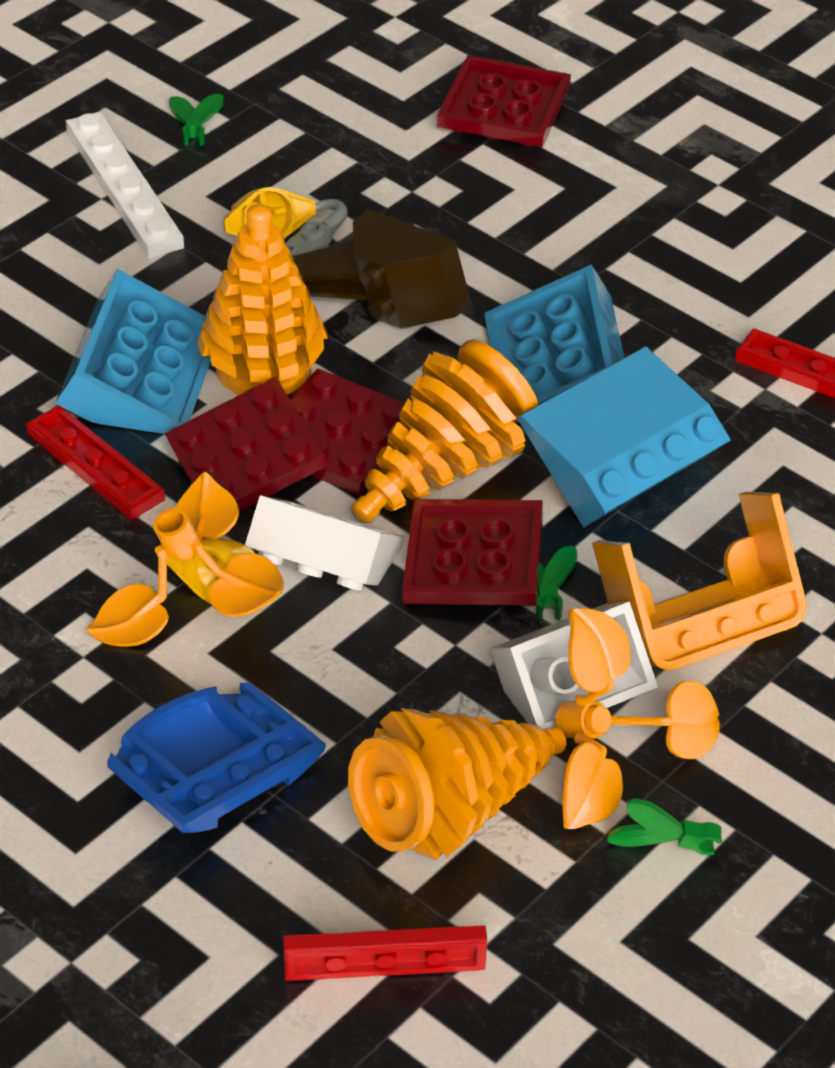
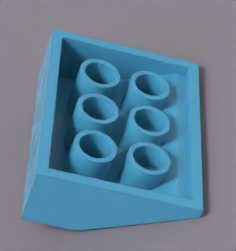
[485,265,624,423]
[55,269,211,434]
[517,347,731,528]

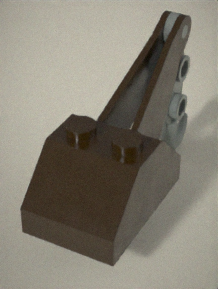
[285,199,471,329]

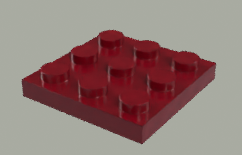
[437,55,571,147]
[289,368,404,496]
[164,376,329,512]
[402,499,544,606]

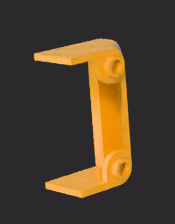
[592,491,807,670]

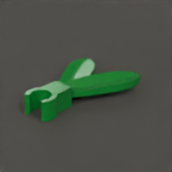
[169,94,224,146]
[536,546,577,620]
[607,799,722,855]

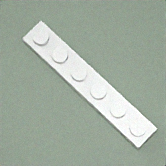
[66,112,184,258]

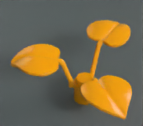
[86,472,284,647]
[555,608,720,829]

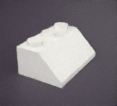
[245,495,405,591]
[490,602,658,730]

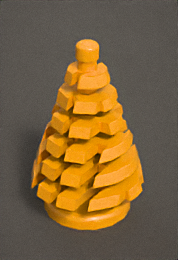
[198,204,328,395]
[352,339,539,524]
[348,708,567,860]

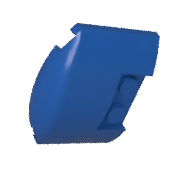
[107,683,326,833]

